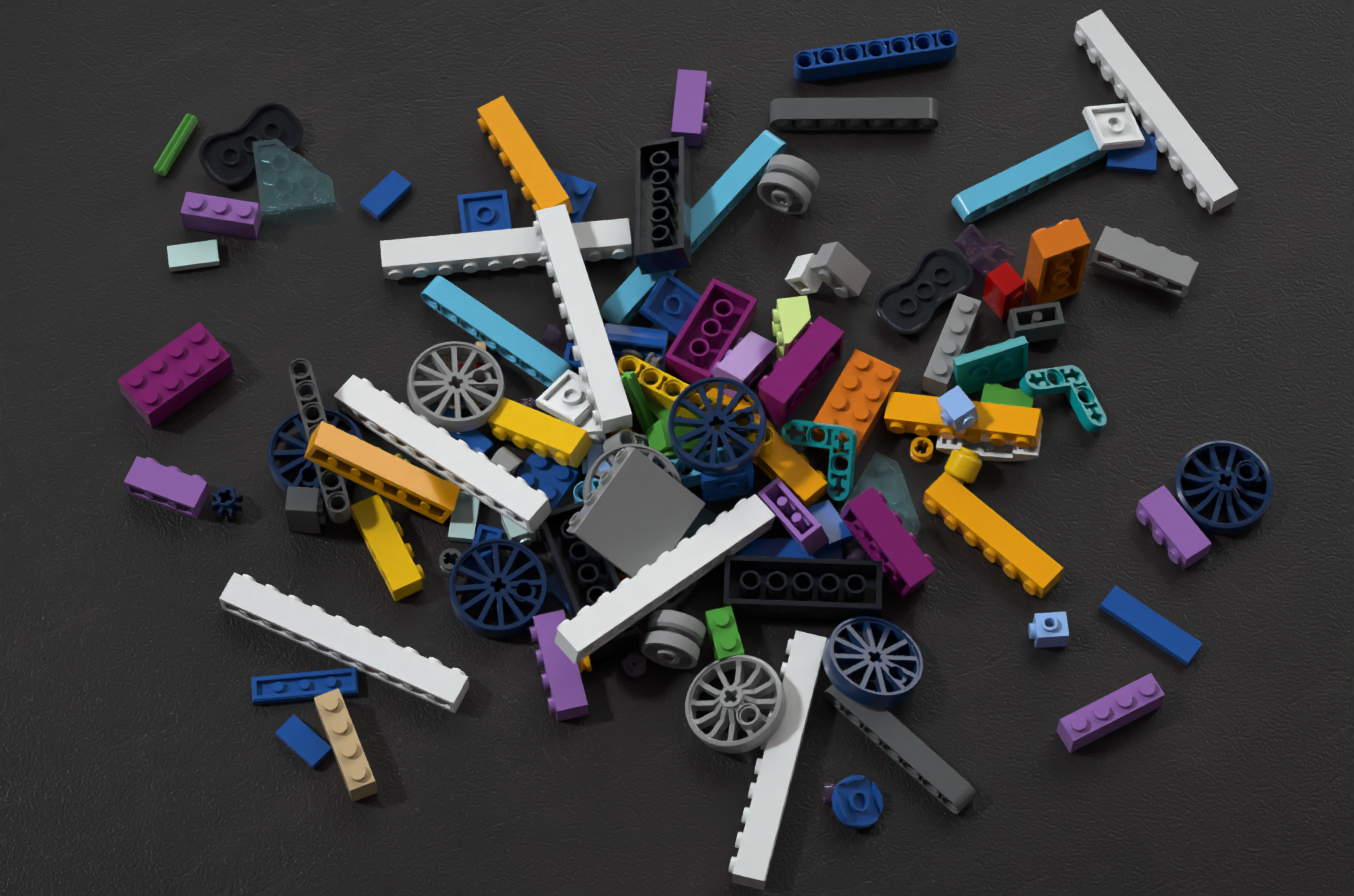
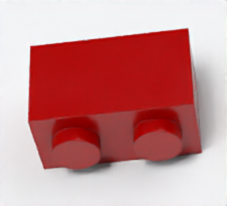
[983,261,1026,320]

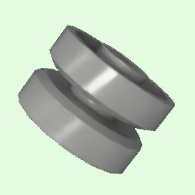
[757,154,820,215]
[641,610,706,669]

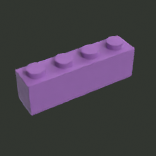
[529,609,588,722]
[1057,673,1165,753]

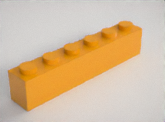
[477,96,573,215]
[700,388,827,508]
[884,391,1043,449]
[304,421,460,524]
[923,472,1063,599]

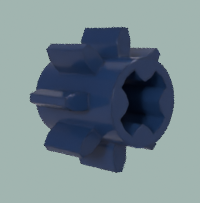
[211,486,243,518]

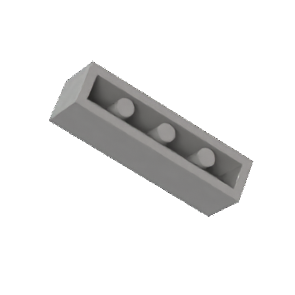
[1092,226,1199,298]
[921,293,982,397]

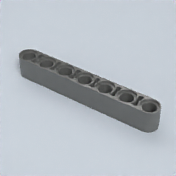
[770,97,939,130]
[289,358,351,524]
[824,678,977,814]

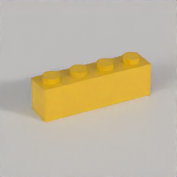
[487,397,593,468]
[350,494,425,601]

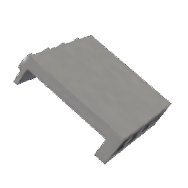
[566,446,705,579]

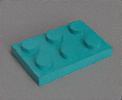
[953,336,1028,395]

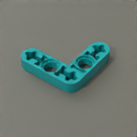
[1019,365,1107,433]
[782,420,857,501]

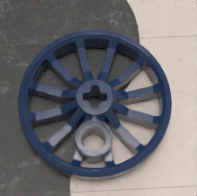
[668,377,767,475]
[268,408,364,498]
[1174,440,1273,535]
[449,539,548,637]
[822,616,923,708]

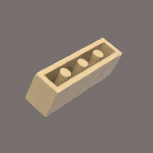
[314,688,378,802]

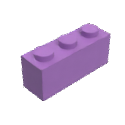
[671,69,712,147]
[181,192,262,239]
[711,331,777,398]
[124,456,210,519]
[758,477,830,557]
[1136,485,1212,570]

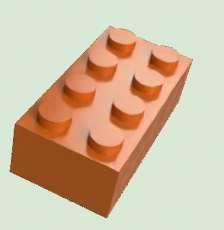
[1023,218,1091,305]
[813,349,901,461]

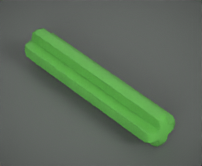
[154,113,198,177]
[621,371,656,435]

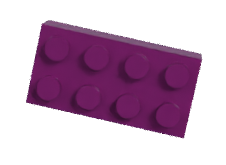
[665,278,757,391]
[757,316,844,427]
[118,322,233,428]
[839,486,935,599]

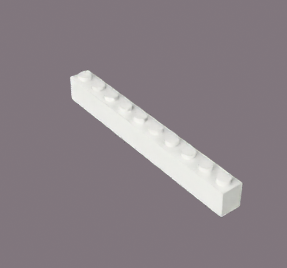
[1074,9,1238,214]
[533,204,632,434]
[380,218,632,280]
[334,374,552,534]
[554,494,776,664]
[219,572,469,713]
[728,630,827,890]

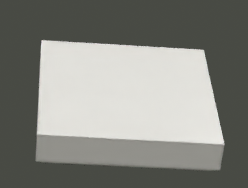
[1082,103,1145,151]
[536,369,595,426]

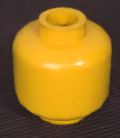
[944,446,982,485]

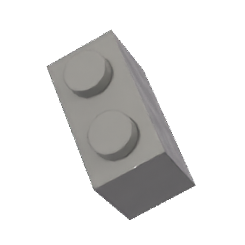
[810,241,871,298]

